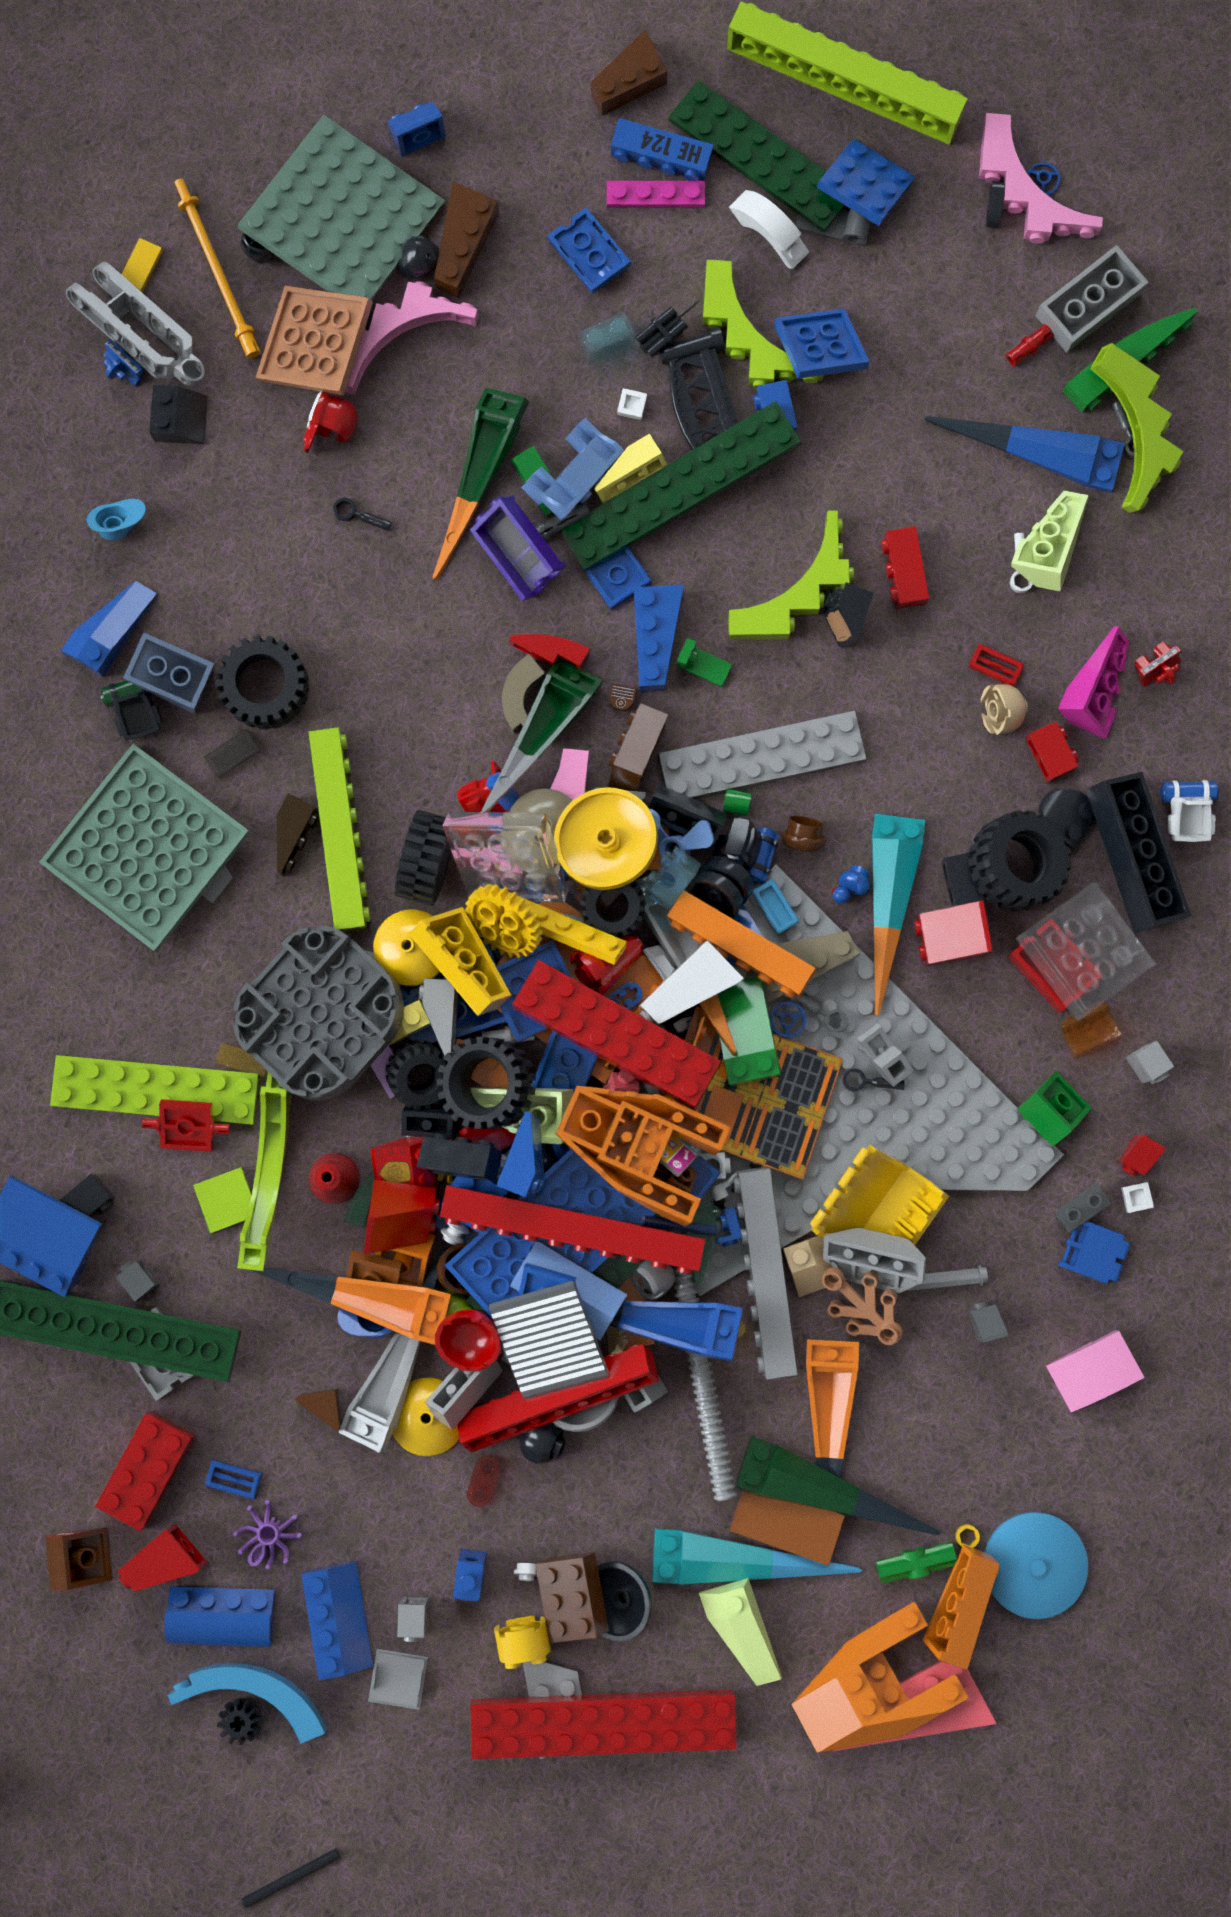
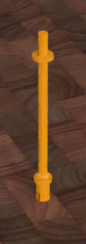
[174,178,261,359]

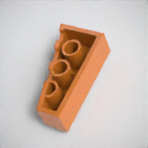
[923,1545,1000,1670]

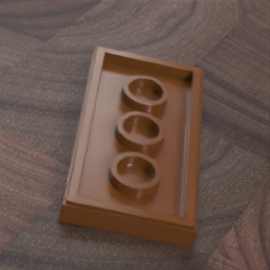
[729,1490,845,1566]

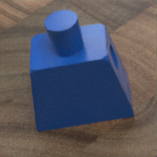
[453,1549,487,1603]

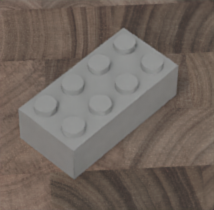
[1035,245,1149,353]

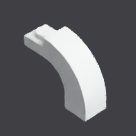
[729,190,809,269]

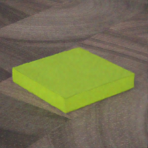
[193,1167,252,1233]

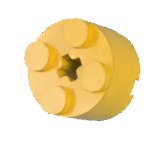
[494,1616,551,1669]

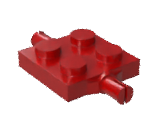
[142,1099,230,1152]

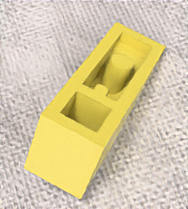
[595,434,667,503]

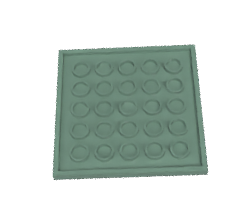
[238,114,445,301]
[39,744,251,953]

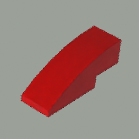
[509,634,590,669]

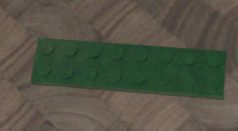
[668,80,846,233]

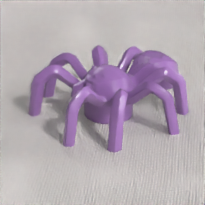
[233,1499,302,1570]

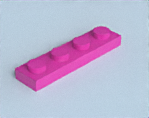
[607,181,705,208]

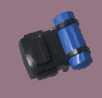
[713,817,779,884]

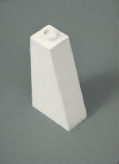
[638,941,743,1025]

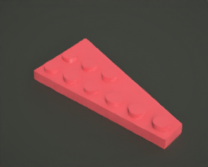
[833,1661,997,1751]

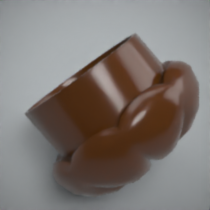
[781,815,826,852]

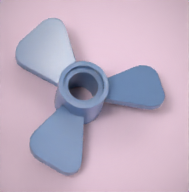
[657,820,714,891]

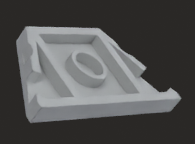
[523,1661,582,1759]

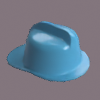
[87,499,146,541]

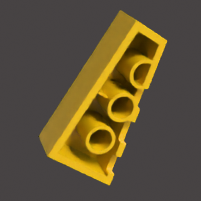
[409,907,511,1016]

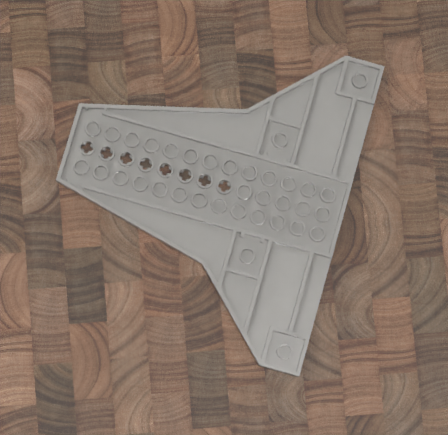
[683,865,1064,1296]

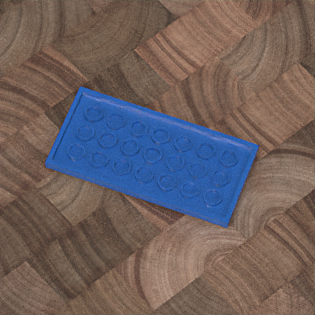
[445,1149,656,1319]

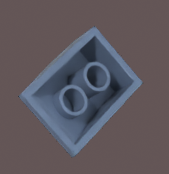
[123,632,215,714]

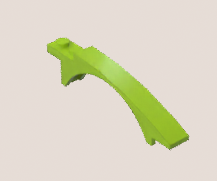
[237,1072,292,1271]

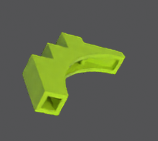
[703,260,824,389]
[1090,343,1184,513]
[728,511,854,640]

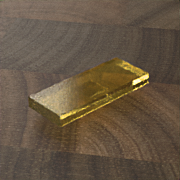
[215,1043,267,1077]

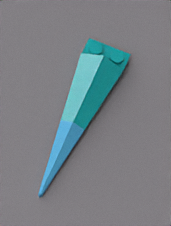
[651,1528,862,1585]

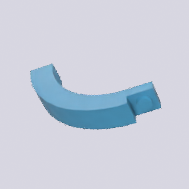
[168,1663,328,1744]

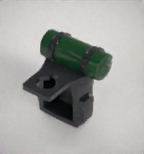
[101,681,163,741]

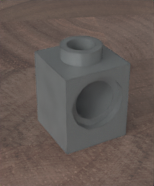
[116,1260,160,1302]

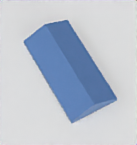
[510,1241,627,1340]

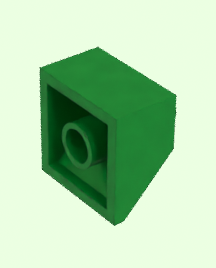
[1017,1071,1092,1147]

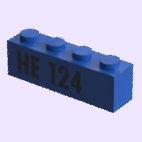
[611,118,713,181]

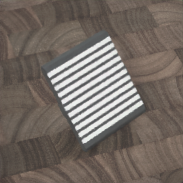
[489,1281,609,1400]

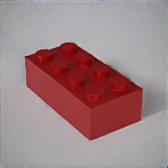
[95,1411,196,1532]

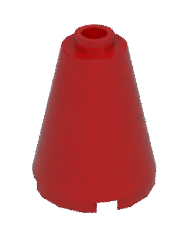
[570,934,643,995]
[309,1153,360,1204]

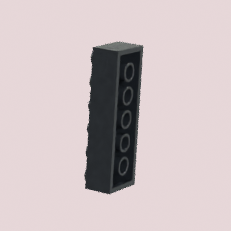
[1086,772,1191,934]

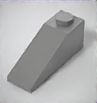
[419,979,458,1056]

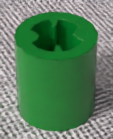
[722,789,752,816]

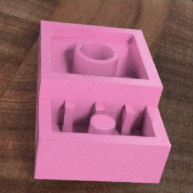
[1046,1330,1144,1412]

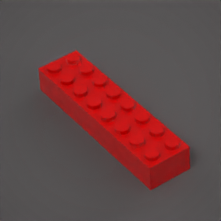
[512,960,721,1111]

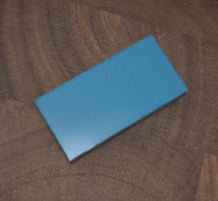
[752,879,800,935]

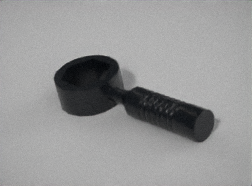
[333,497,392,531]
[842,1068,905,1092]

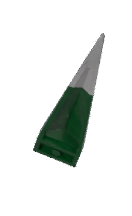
[481,659,603,816]

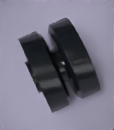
[688,856,754,919]

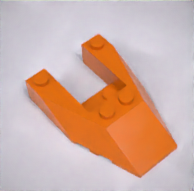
[556,1086,731,1227]
[791,1602,969,1753]

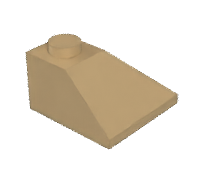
[782,1236,847,1297]

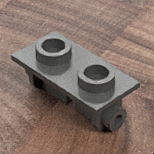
[1054,1182,1111,1233]

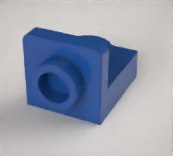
[714,1207,742,1247]

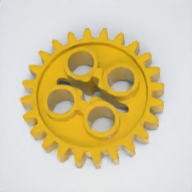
[465,884,543,958]

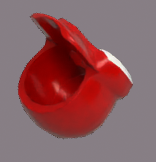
[303,391,358,454]

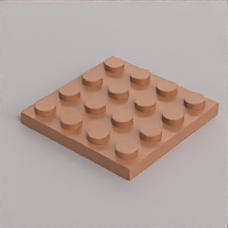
[256,286,373,395]

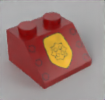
[370,1136,437,1189]

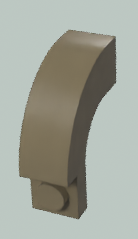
[502,654,545,734]

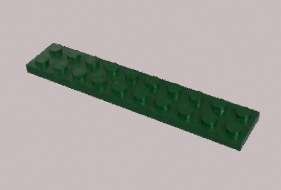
[561,401,802,572]
[0,1281,242,1382]

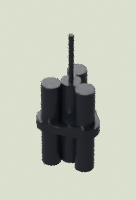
[635,300,700,358]

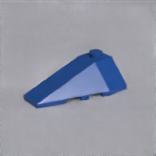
[61,581,157,677]

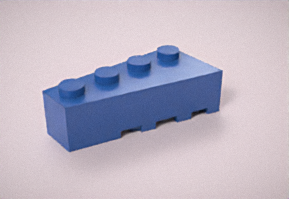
[634,585,684,692]

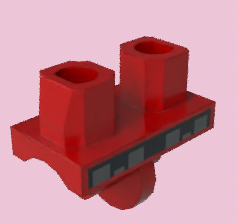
[1134,642,1181,688]

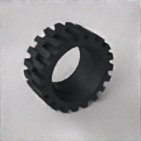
[216,635,309,729]
[394,810,456,906]
[437,1037,536,1129]

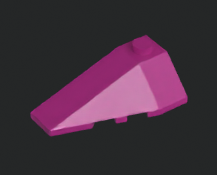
[1058,626,1130,738]

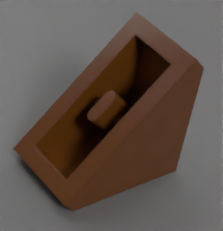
[295,1389,342,1431]

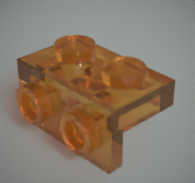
[1061,1003,1122,1059]

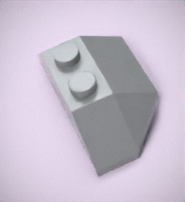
[823,1228,926,1293]

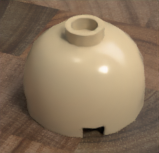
[981,684,1028,735]

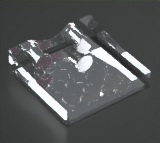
[443,812,572,903]
[1016,881,1156,1021]

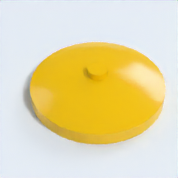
[554,788,658,890]

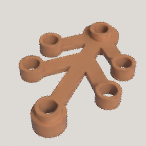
[822,1267,903,1345]

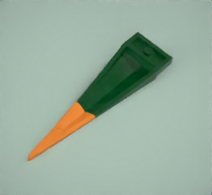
[433,387,529,581]

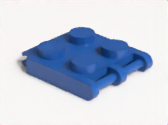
[1058,1221,1131,1284]

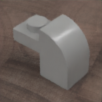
[857,1023,914,1087]

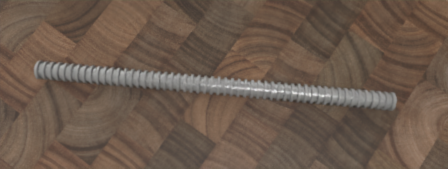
[638,1079,737,1501]

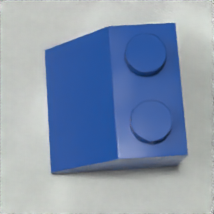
[387,102,446,157]

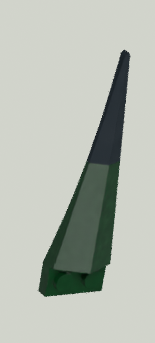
[735,1437,941,1535]

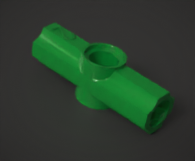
[876,1542,957,1584]

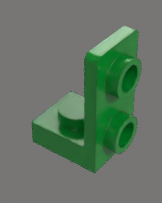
[676,638,732,687]

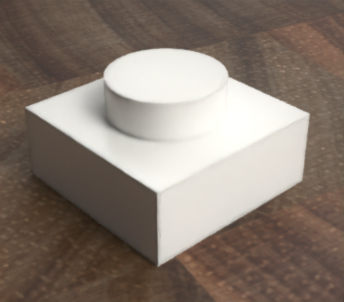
[617,388,647,420]
[1121,1182,1154,1213]

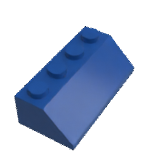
[301,1561,374,1680]

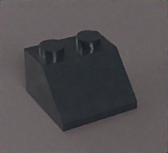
[149,385,207,444]

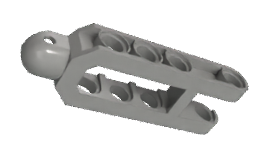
[66,262,205,387]

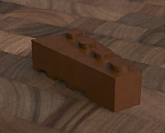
[434,181,499,298]

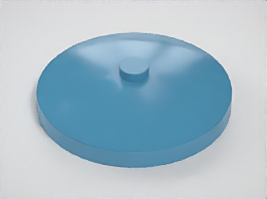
[984,1512,1088,1619]

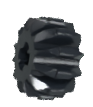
[217,1698,262,1745]

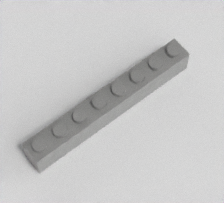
[733,1167,797,1379]

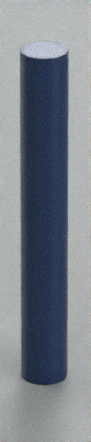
[641,1215,718,1236]

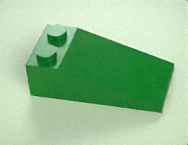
[717,976,782,1087]

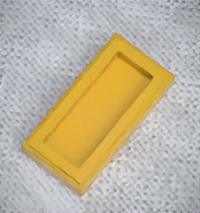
[121,238,163,293]

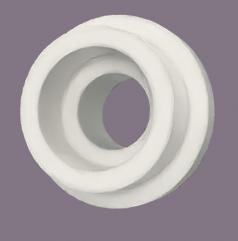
[514,1563,538,1581]

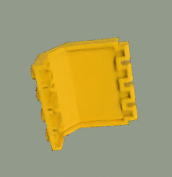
[810,1145,949,1246]

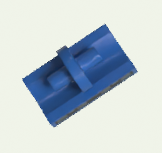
[103,339,146,387]

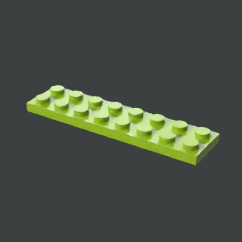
[50,1055,259,1125]

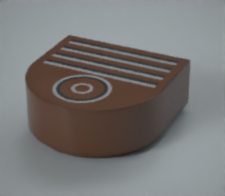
[609,683,637,711]

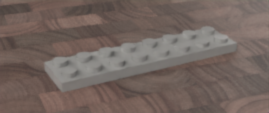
[659,711,866,798]

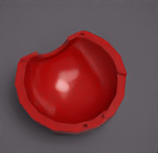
[435,1310,501,1372]

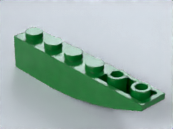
[1063,308,1198,413]

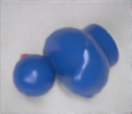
[831,865,870,904]

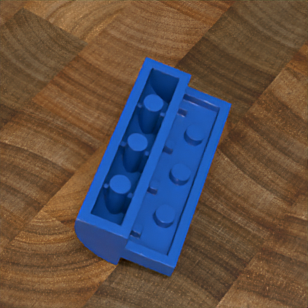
[164,1587,275,1647]

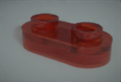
[467,1455,501,1507]

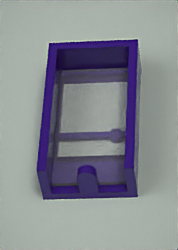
[470,495,566,601]

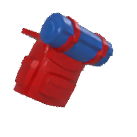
[457,761,521,824]

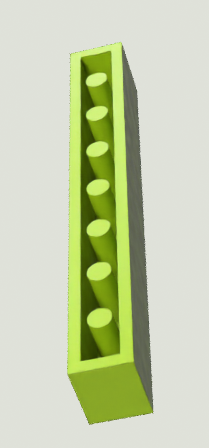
[309,727,371,932]

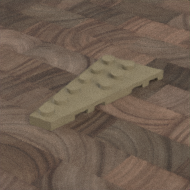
[733,931,861,1005]

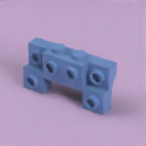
[521,418,624,520]

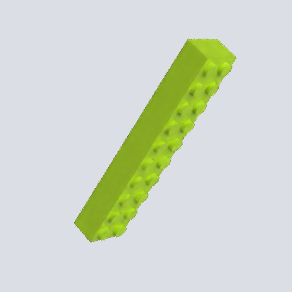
[727,2,968,145]

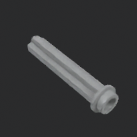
[908,1265,988,1291]

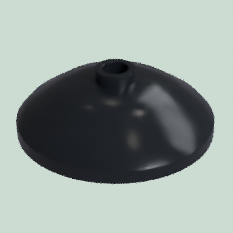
[598,1561,652,1642]

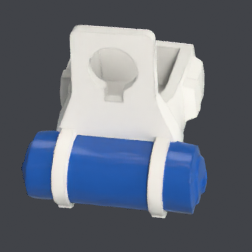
[1160,780,1219,842]

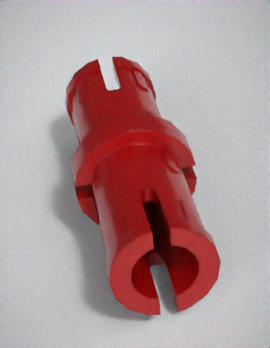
[1005,324,1054,367]

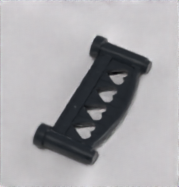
[659,326,738,450]

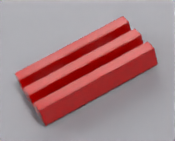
[968,643,1025,687]

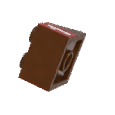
[45,1527,112,1590]

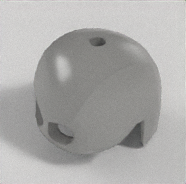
[632,1260,675,1300]

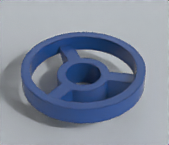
[1027,162,1060,196]
[770,1002,806,1038]

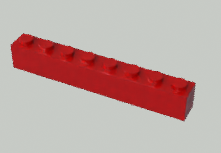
[457,1344,659,1453]

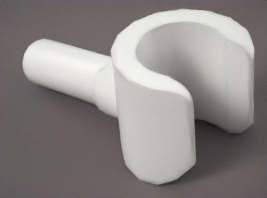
[711,1170,739,1201]

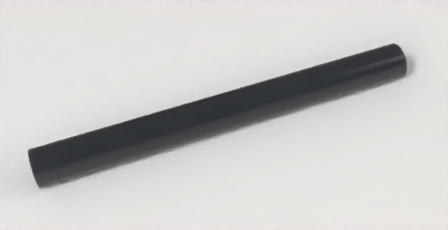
[242,1848,341,1908]

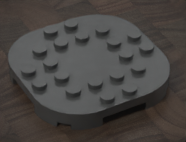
[233,926,404,1101]

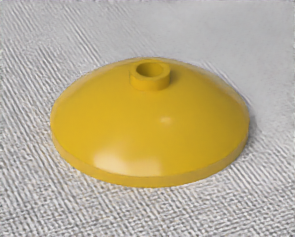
[373,909,440,986]
[392,1378,459,1456]

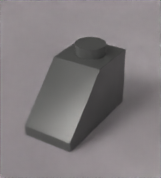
[968,1300,1008,1343]

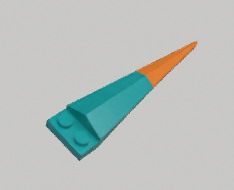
[871,814,925,1016]

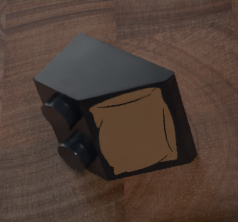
[823,582,874,648]

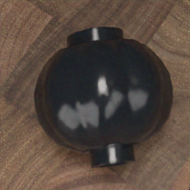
[516,1423,566,1464]

